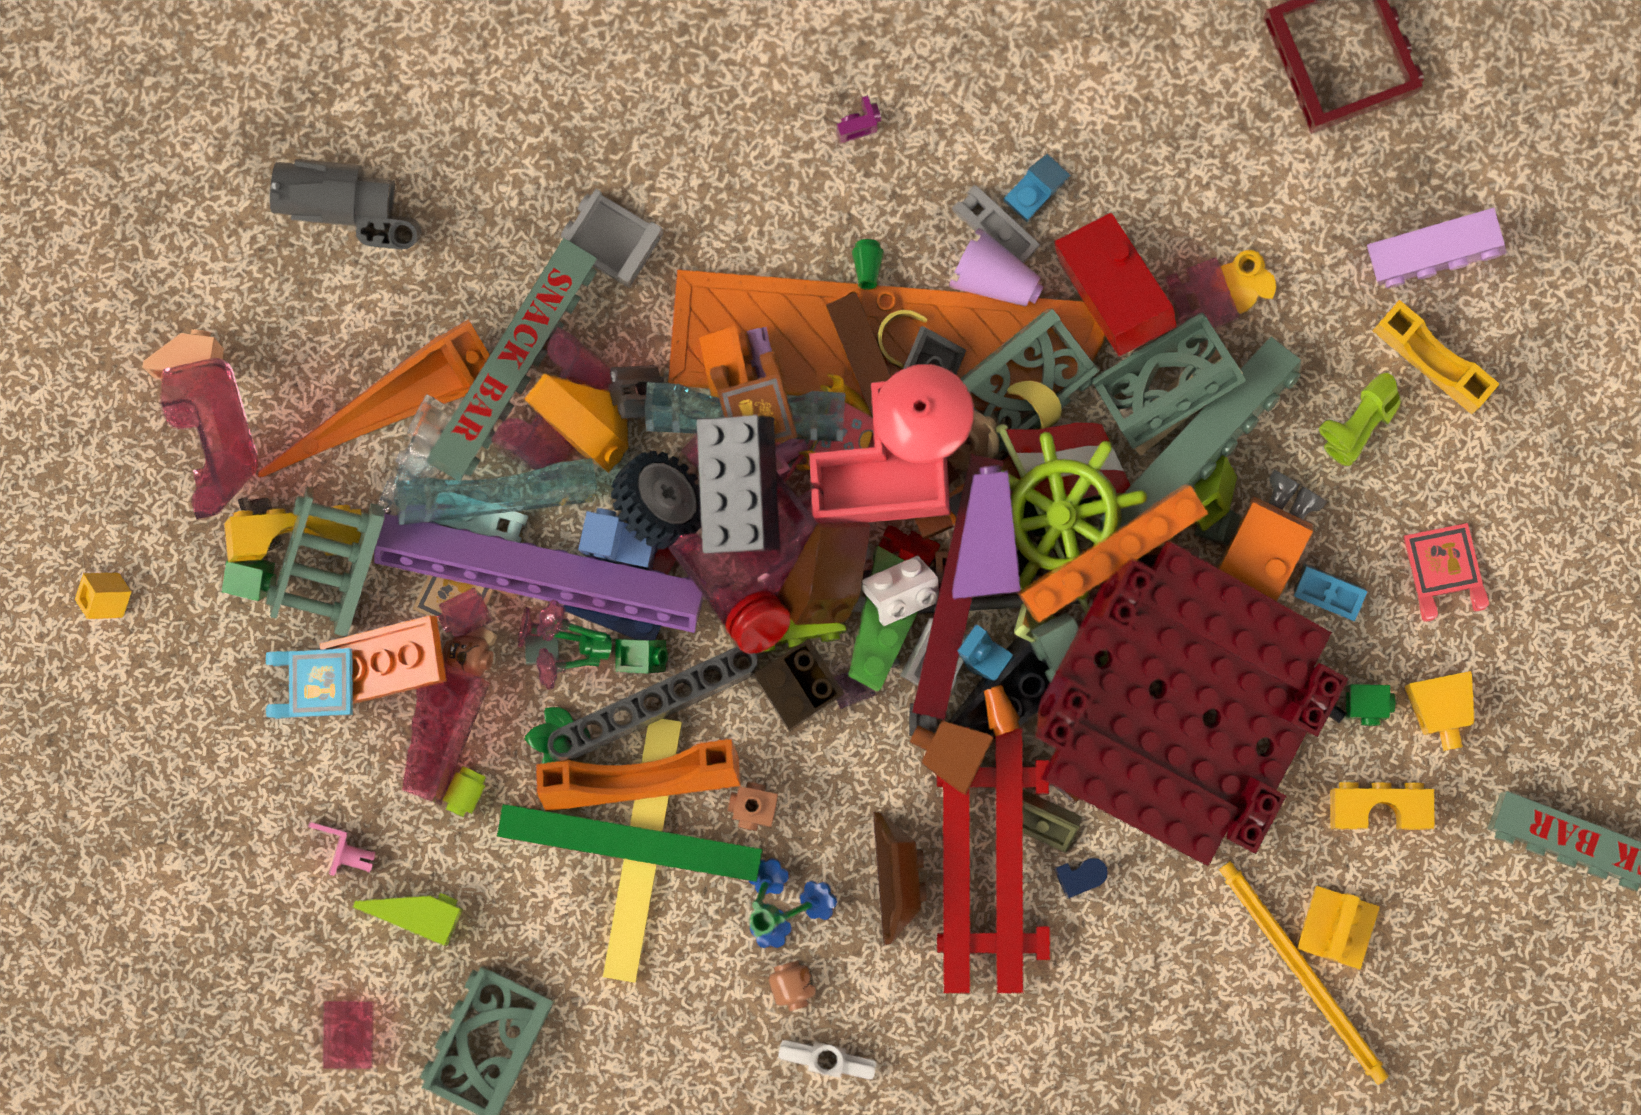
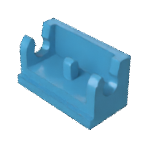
[1293,563,1368,621]

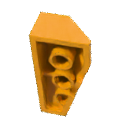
[524,373,629,473]

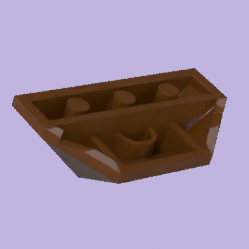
[873,812,927,945]

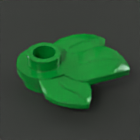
[524,707,591,764]

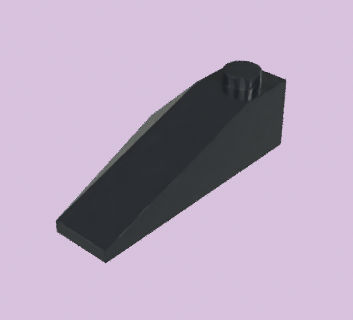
[948,636,1050,739]

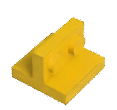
[1296,886,1380,970]

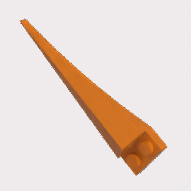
[258,319,490,477]

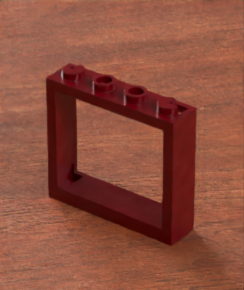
[1263,0,1424,134]

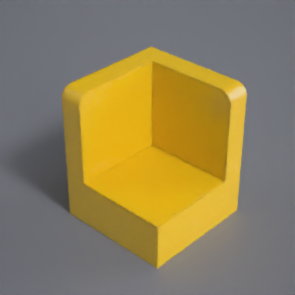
[75,572,131,619]

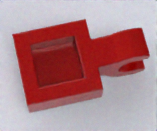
[879,525,941,567]

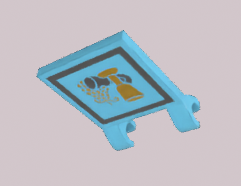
[266,648,353,719]

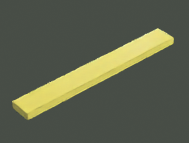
[603,718,682,983]

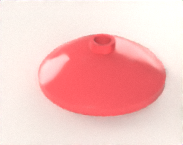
[874,364,974,463]

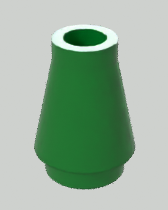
[852,239,884,290]

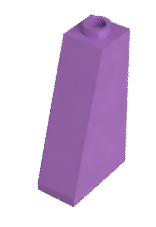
[952,466,1020,598]

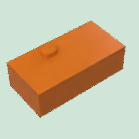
[1217,496,1313,601]

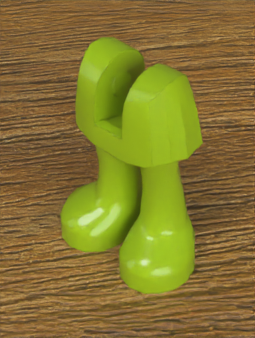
[1319,373,1401,466]

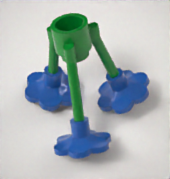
[748,858,837,948]

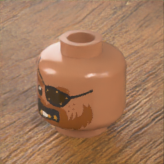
[442,634,494,679]
[769,960,816,1011]

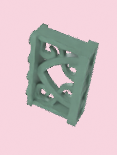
[960,309,1100,452]
[1092,312,1246,449]
[420,966,555,1115]

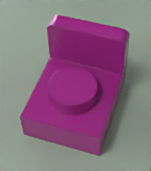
[836,95,882,144]

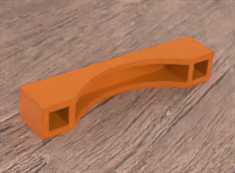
[1017,484,1208,622]
[536,739,740,811]

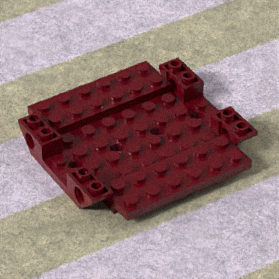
[1036,541,1349,867]

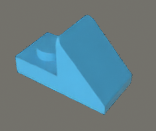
[1003,154,1071,222]
[957,625,1013,681]

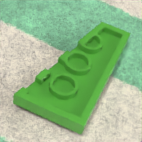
[849,546,918,691]

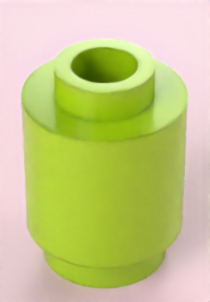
[442,766,486,817]

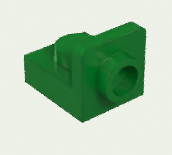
[615,639,668,674]

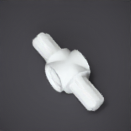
[778,1040,876,1080]

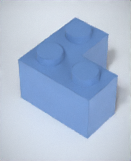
[578,508,657,571]

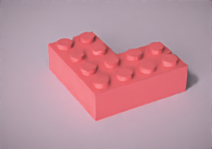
[809,381,951,523]

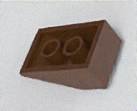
[777,522,871,625]

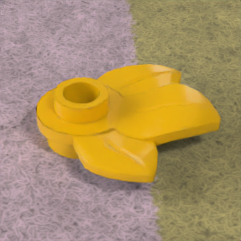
[1211,250,1276,314]

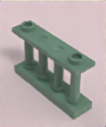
[265,486,385,637]

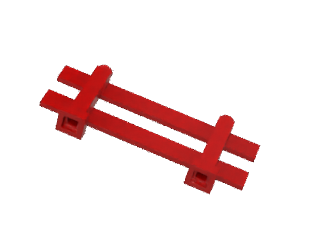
[937,727,1050,993]

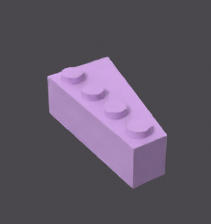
[1367,208,1507,289]

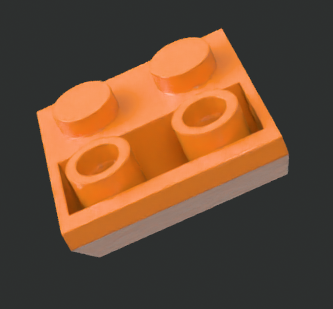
[699,326,754,404]

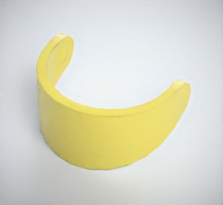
[877,310,928,369]
[1007,381,1062,429]

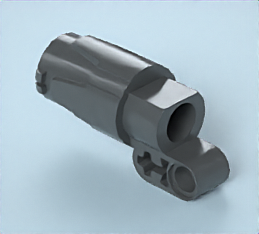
[270,159,422,250]

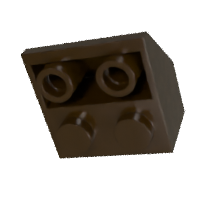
[753,639,844,731]

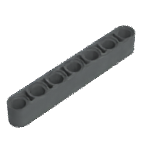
[548,646,758,762]

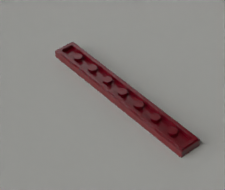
[912,454,1004,720]

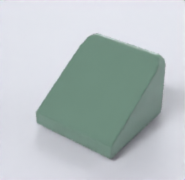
[1194,510,1241,546]
[525,632,560,666]

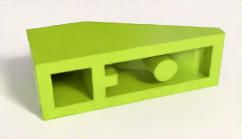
[353,893,463,946]

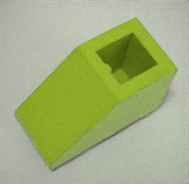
[1194,455,1237,531]

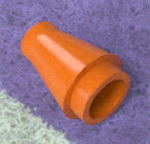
[983,685,1020,736]

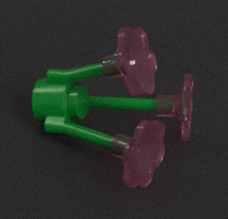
[517,600,612,690]

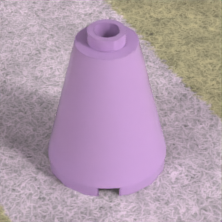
[949,228,1044,307]

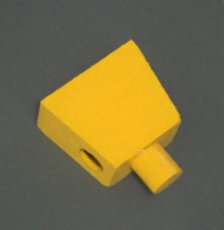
[1405,671,1474,751]

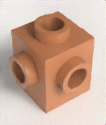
[727,782,778,831]

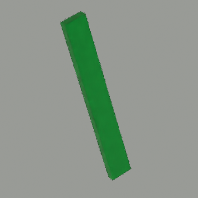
[497,804,763,882]

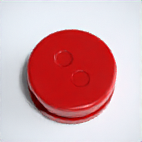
[726,591,791,654]

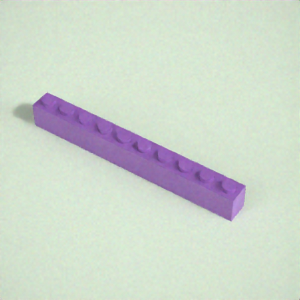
[374,513,705,633]

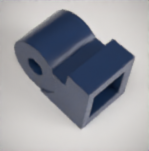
[1054,858,1108,899]

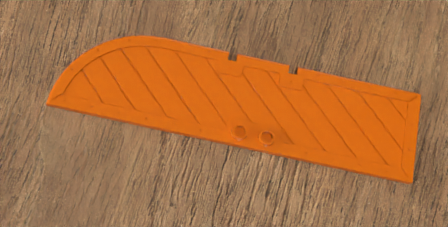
[668,270,1106,411]

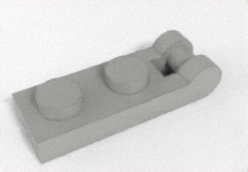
[952,185,1040,263]

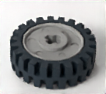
[611,451,702,550]

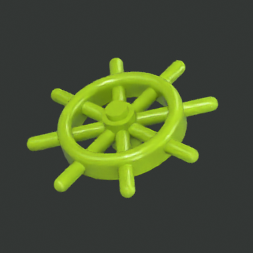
[1001,432,1147,600]

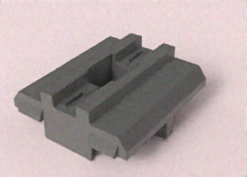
[608,365,668,420]

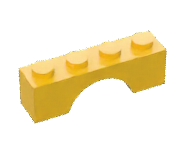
[1372,300,1499,415]
[224,505,362,562]

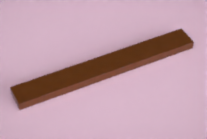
[826,292,954,540]

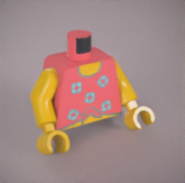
[796,374,875,471]

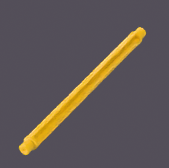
[1219,861,1389,1085]

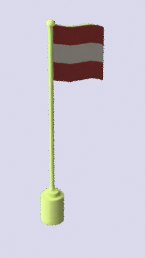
[996,422,1131,667]

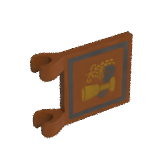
[710,351,798,443]

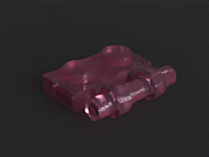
[1165,257,1240,328]

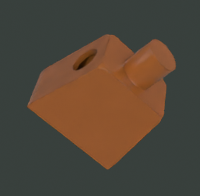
[910,721,993,795]

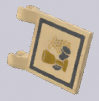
[412,575,518,646]

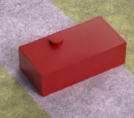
[1054,212,1177,357]

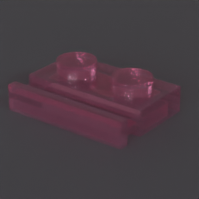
[323,1001,374,1069]

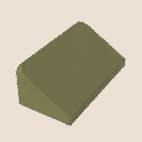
[1022,790,1082,853]

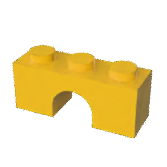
[1330,782,1435,830]

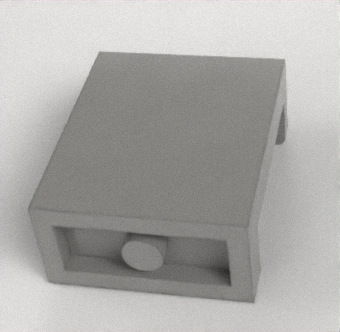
[561,189,663,288]

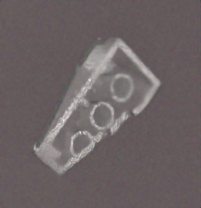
[378,394,455,516]

